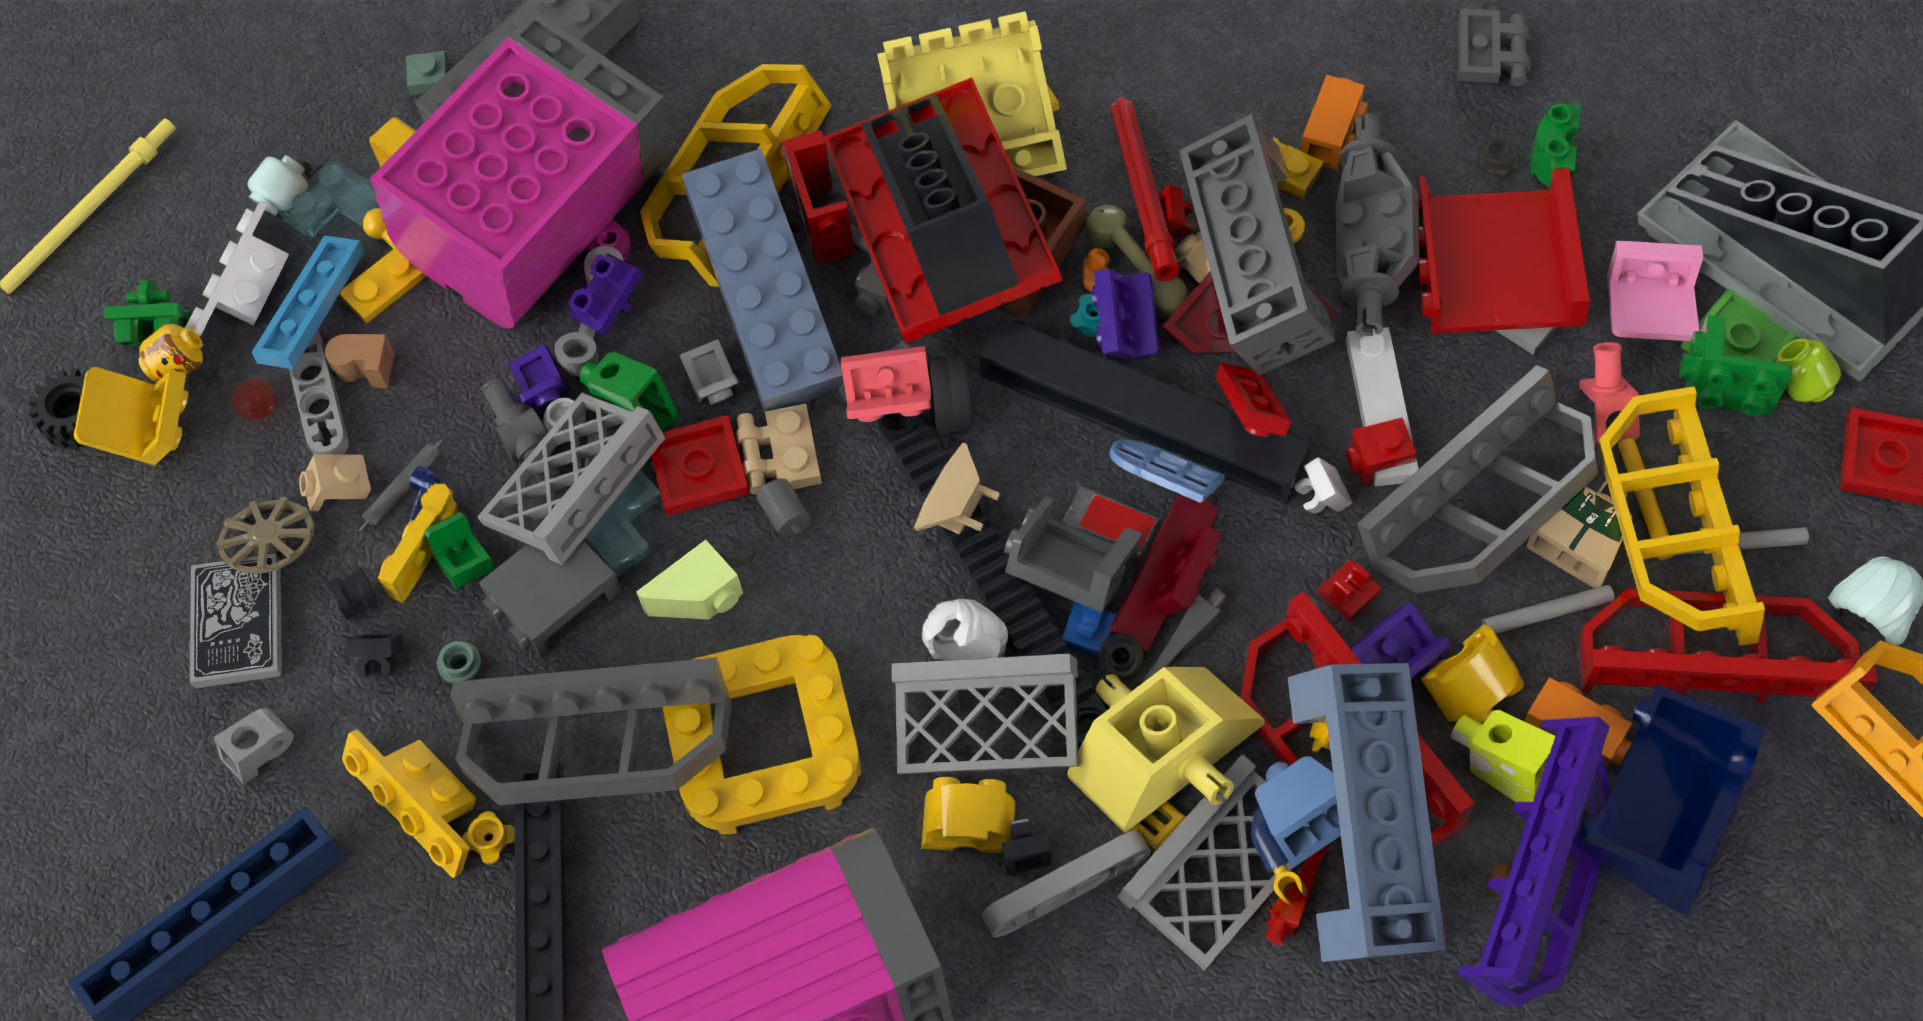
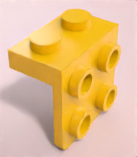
[74,367,189,465]

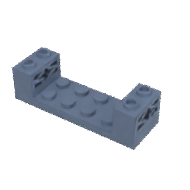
[1288,663,1446,962]

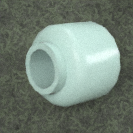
[248,155,308,216]

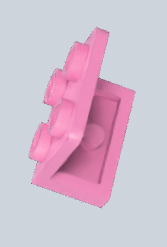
[1607,241,1703,341]

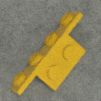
[342,729,476,878]

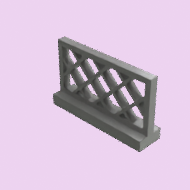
[478,393,665,565]
[892,654,1079,775]
[1117,754,1293,970]

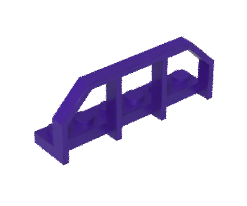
[1458,717,1616,1006]

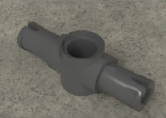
[482,377,562,483]

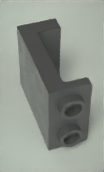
[1004,496,1142,612]
[479,540,622,657]

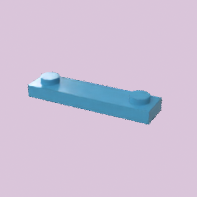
[251,235,365,369]

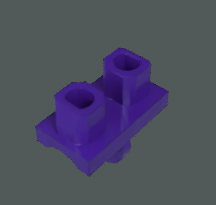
[568,253,643,336]

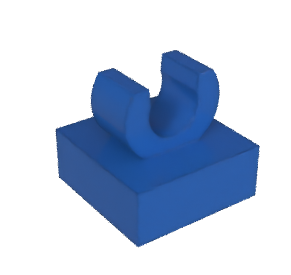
[1061,602,1116,658]

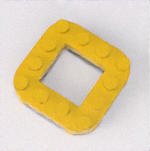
[663,635,861,835]

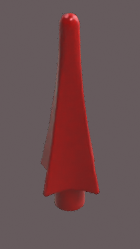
[1266,843,1330,945]

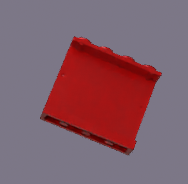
[1417,168,1590,334]

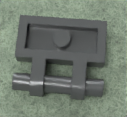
[1458,9,1531,86]

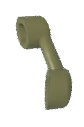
[1085,205,1188,321]

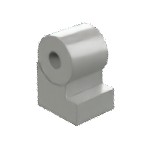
[214,708,293,785]

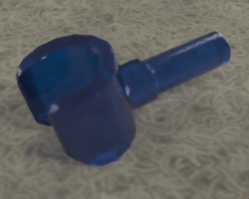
[407,466,441,524]

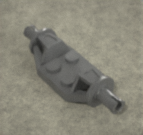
[1336,114,1420,336]

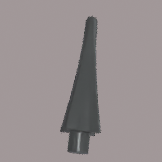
[1143,588,1227,682]

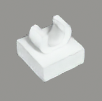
[1294,457,1353,513]

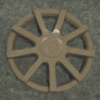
[216,497,314,574]

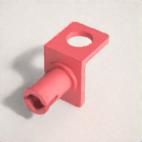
[1579,342,1640,444]

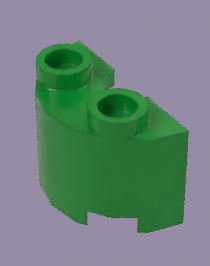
[1529,103,1581,190]

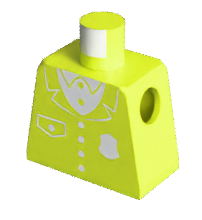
[1451,710,1555,802]

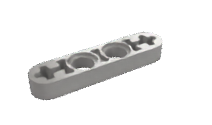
[289,330,349,455]
[981,830,1151,938]

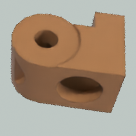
[325,334,395,388]

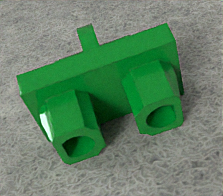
[104,279,192,347]

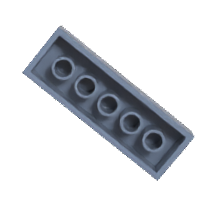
[682,149,844,415]

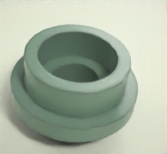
[437,641,482,684]

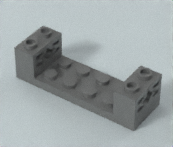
[1179,114,1335,376]

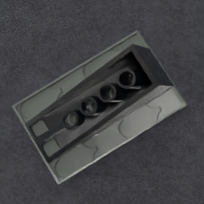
[1637,120,1923,382]

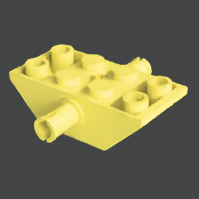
[1067,667,1265,833]

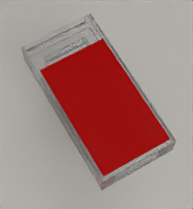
[1062,486,1159,560]

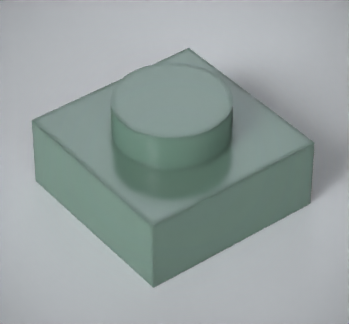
[406,51,448,96]

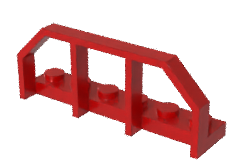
[1579,588,1877,704]
[1240,591,1475,848]

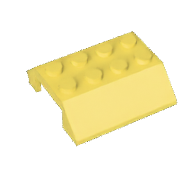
[877,11,1067,176]

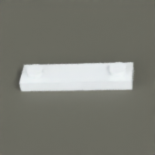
[1346,327,1418,486]

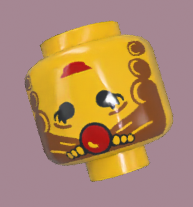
[138,323,203,383]

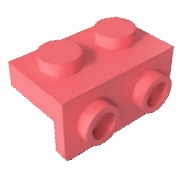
[841,346,933,422]

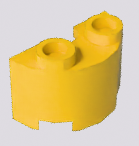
[1421,624,1524,723]
[921,777,1015,853]

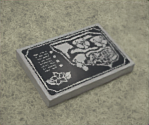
[190,553,282,689]

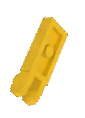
[378,483,459,603]

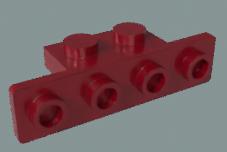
[1110,493,1222,652]

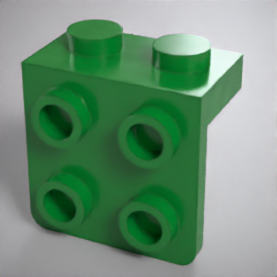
[1679,315,1792,416]

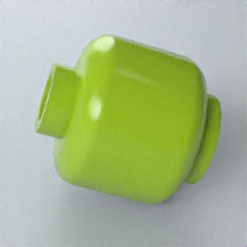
[1776,338,1841,402]

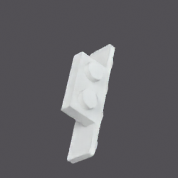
[186,200,289,337]

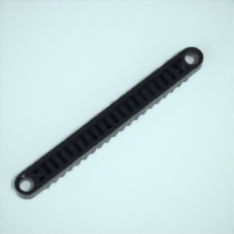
[877,413,1107,750]

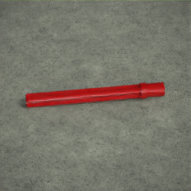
[1110,97,1179,281]

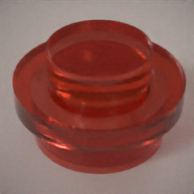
[232,379,275,420]

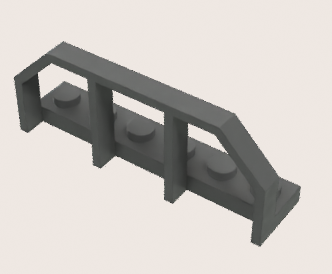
[1357,365,1599,593]
[450,658,732,805]

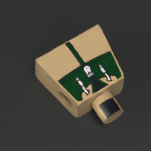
[1526,481,1633,588]

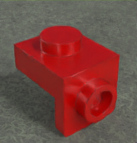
[1346,417,1417,485]

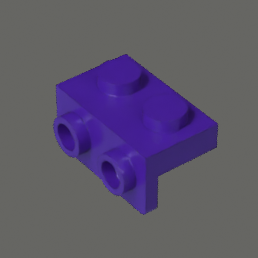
[1092,269,1160,361]
[1349,602,1452,678]

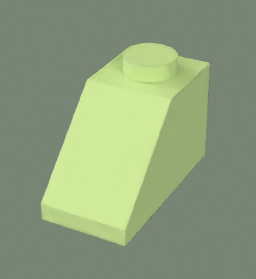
[636,540,743,620]

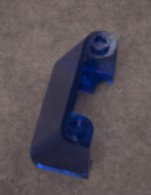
[1577,684,1766,916]

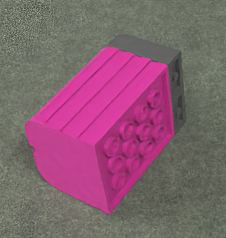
[370,10,669,329]
[602,827,953,1021]

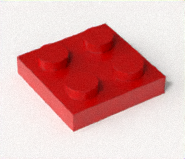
[1840,407,1923,505]
[651,415,750,516]

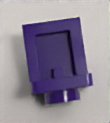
[508,344,570,410]

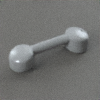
[554,246,624,376]

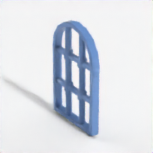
[1109,439,1225,503]

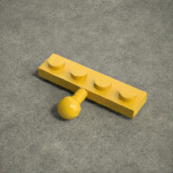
[339,208,426,324]

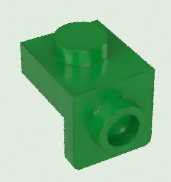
[424,512,495,589]

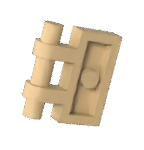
[735,403,822,494]

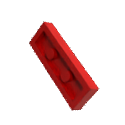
[1215,362,1291,437]

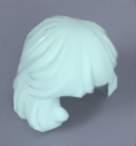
[1828,556,1923,645]

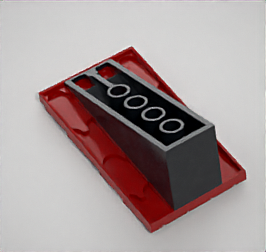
[823,77,1063,343]

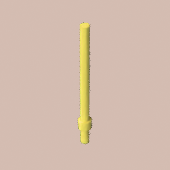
[0,118,176,295]

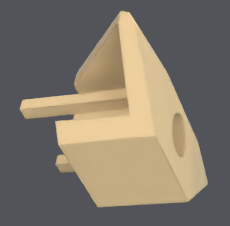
[913,443,1000,534]

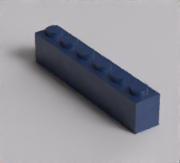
[68,806,346,1021]

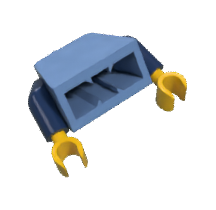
[1251,756,1341,904]

